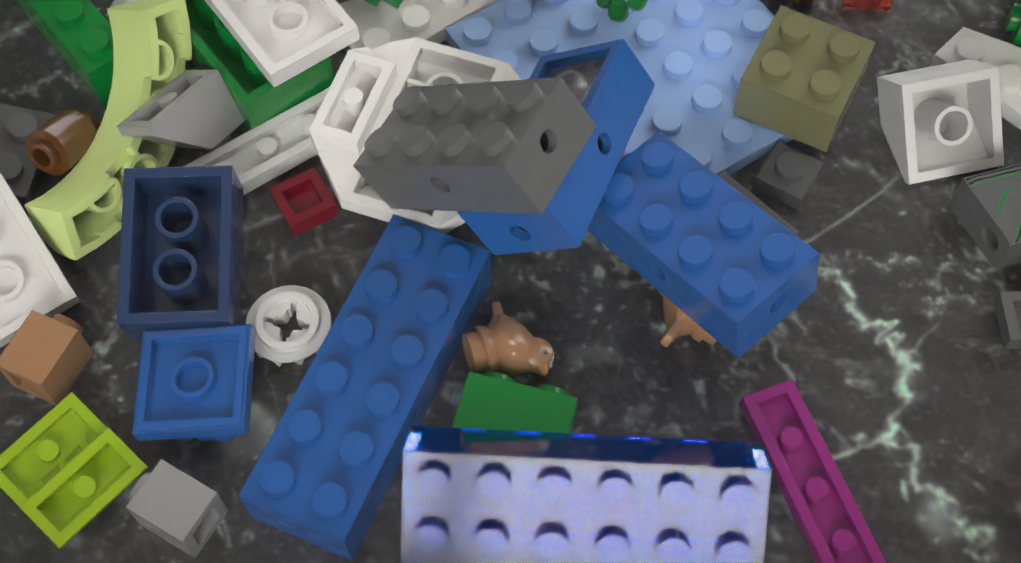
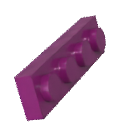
[739,379,886,563]

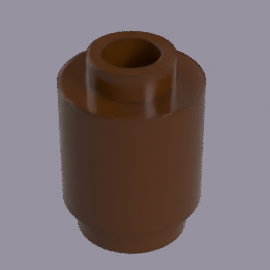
[26,108,100,176]

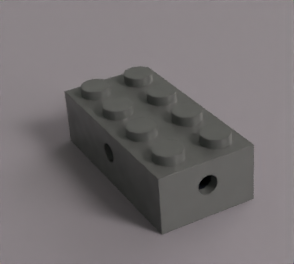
[353,77,597,214]

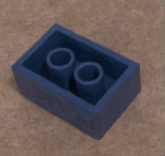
[117,165,243,341]

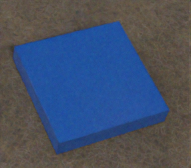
[132,324,256,441]

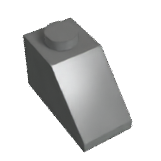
[116,69,245,151]

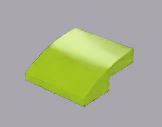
[0,392,148,549]

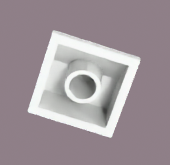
[877,59,1004,184]

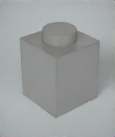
[126,459,229,558]

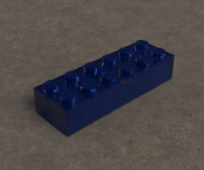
[401,425,772,563]

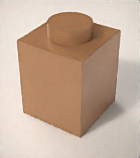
[0,310,94,405]

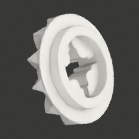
[246,285,331,367]

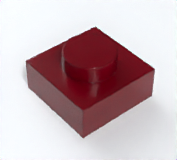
[269,167,340,237]

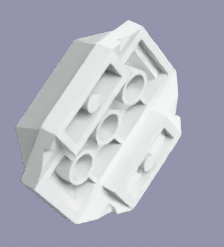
[308,37,521,234]

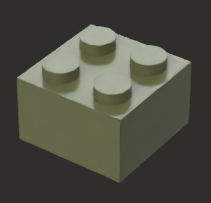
[733,6,876,152]

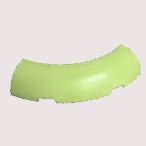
[24,0,192,260]

